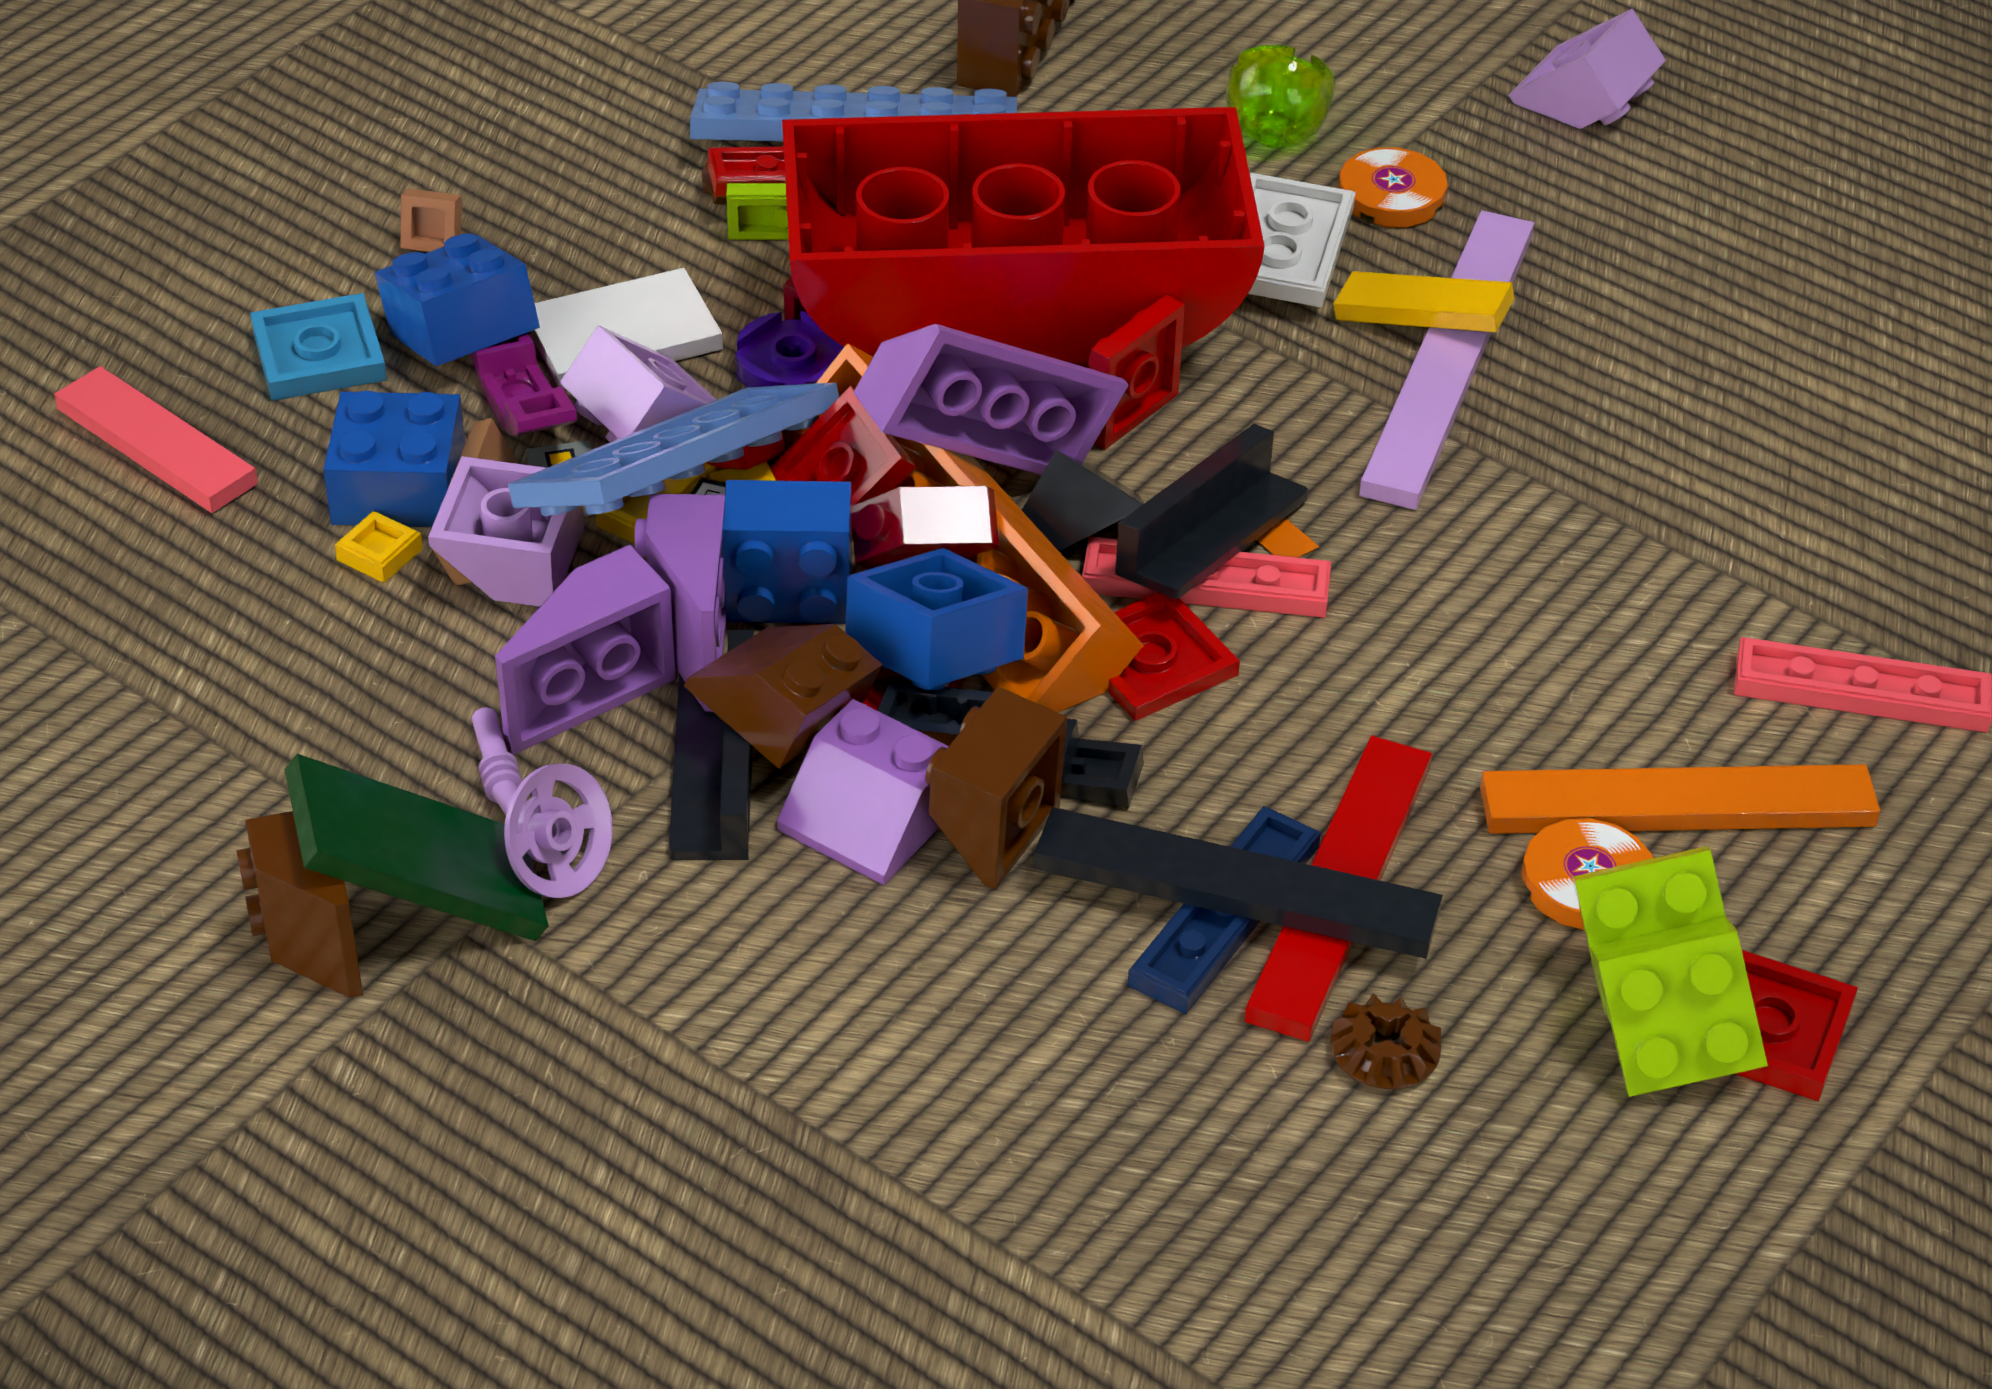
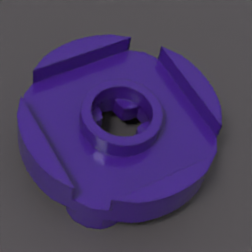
[735,311,844,388]

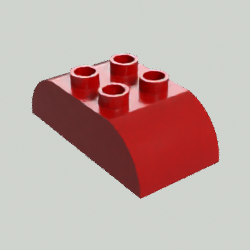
[782,107,1265,369]

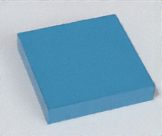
[250,293,387,401]

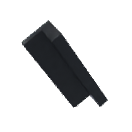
[1115,424,1308,599]
[669,630,754,860]

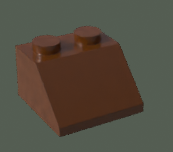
[684,624,883,769]
[925,686,1067,890]
[236,811,363,998]

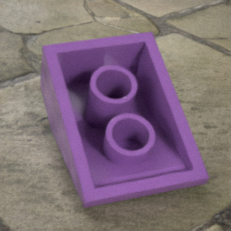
[635,494,727,712]
[495,545,676,755]

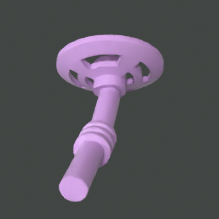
[472,707,613,898]

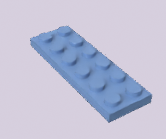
[690,82,1017,141]
[508,382,839,516]

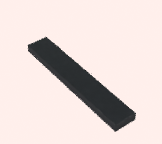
[1033,807,1443,959]

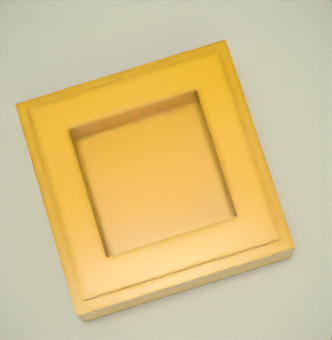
[335,511,423,583]

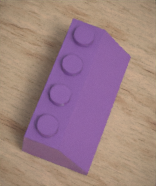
[853,324,1129,475]

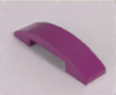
[470,333,577,437]

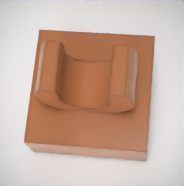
[400,188,462,252]

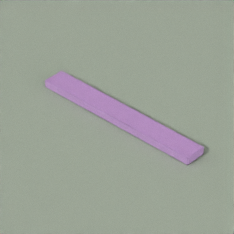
[1359,210,1535,510]

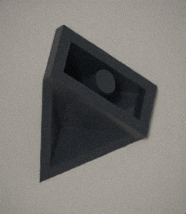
[1022,450,1144,557]

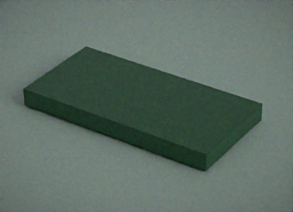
[284,754,549,941]

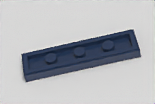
[1127,806,1321,1015]

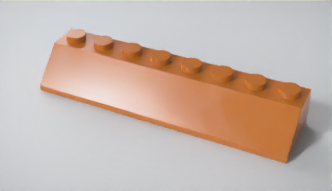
[781,343,1144,712]

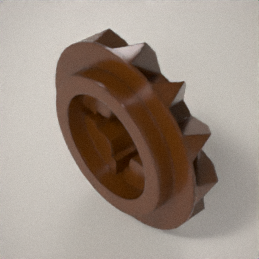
[1330,993,1441,1089]

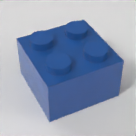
[374,234,540,366]
[323,391,465,527]
[722,480,852,624]
[845,548,1028,690]

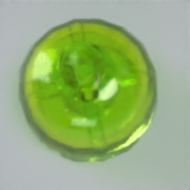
[1226,45,1336,148]

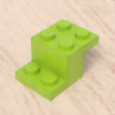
[1572,846,1768,1097]

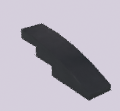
[877,681,1144,808]

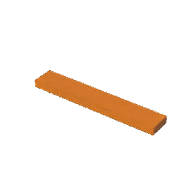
[1480,764,1880,834]

